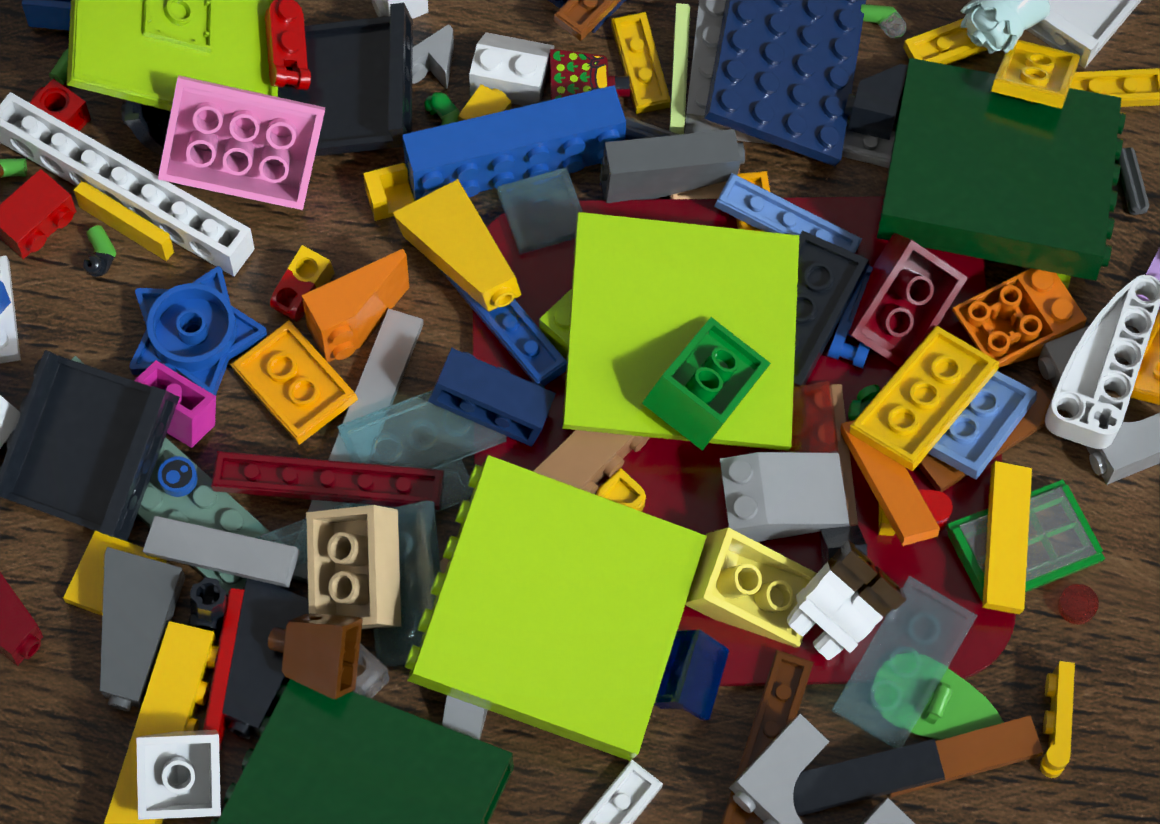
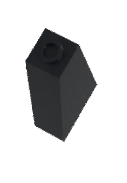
[222,579,309,739]

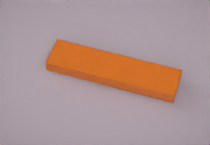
[840,420,940,546]

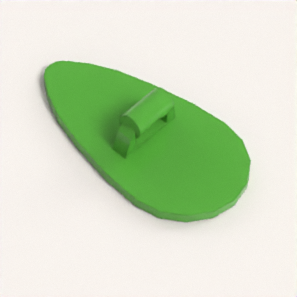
[872,652,1004,740]

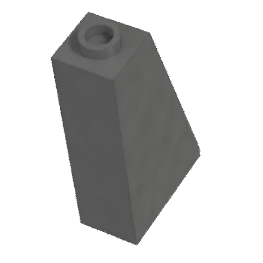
[600,129,745,203]
[100,547,185,711]

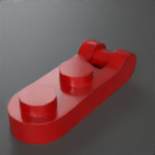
[265,0,311,90]

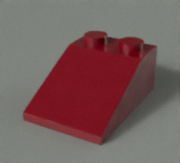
[849,233,968,367]

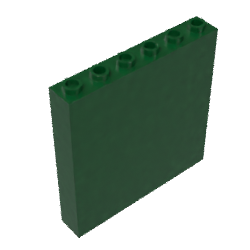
[877,58,1126,281]
[210,679,514,824]

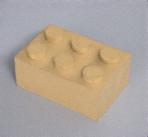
[306,505,401,630]

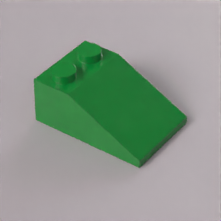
[642,317,771,451]

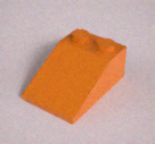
[302,249,409,362]

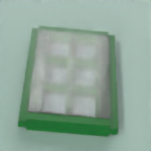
[945,480,1105,602]

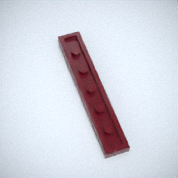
[211,451,445,511]

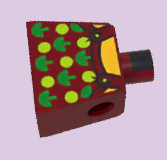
[550,49,630,100]

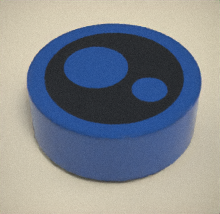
[158,456,198,497]

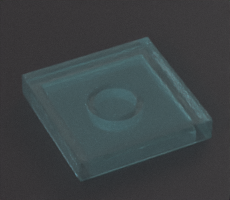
[497,167,583,254]

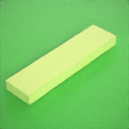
[669,3,690,135]

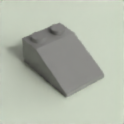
[720,452,850,542]

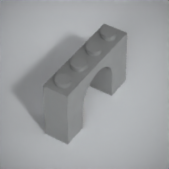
[1038,326,1160,485]
[729,714,915,824]

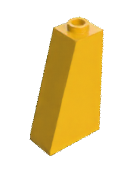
[393,179,522,312]

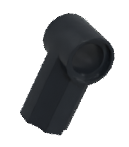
[188,577,228,637]

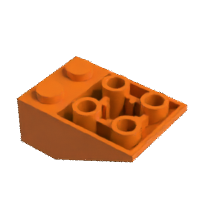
[952,268,1087,367]

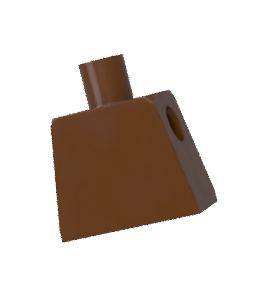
[268,613,363,699]

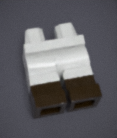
[787,540,907,660]

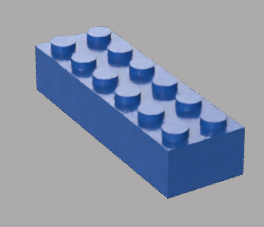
[402,85,626,201]

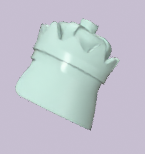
[960,0,1050,54]

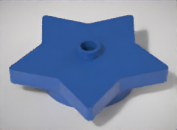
[129,266,268,396]

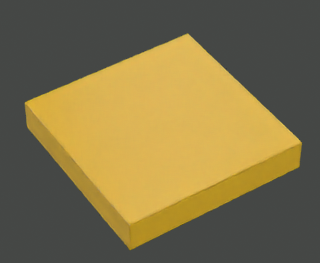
[63,531,167,616]

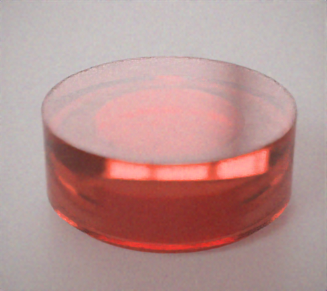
[1058,584,1099,625]

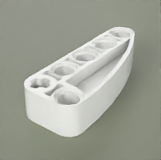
[1045,275,1160,449]

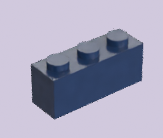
[428,348,556,447]

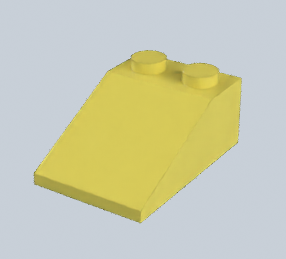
[685,527,817,648]

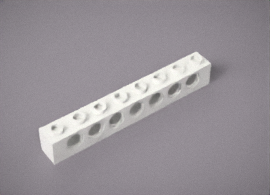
[0,92,255,276]

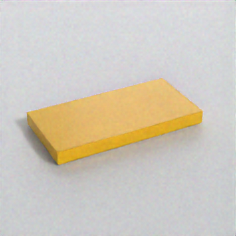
[850,325,999,471]

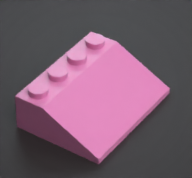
[158,75,325,210]

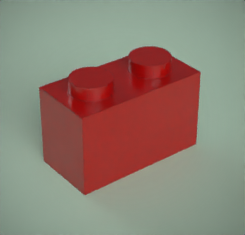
[0,169,77,259]

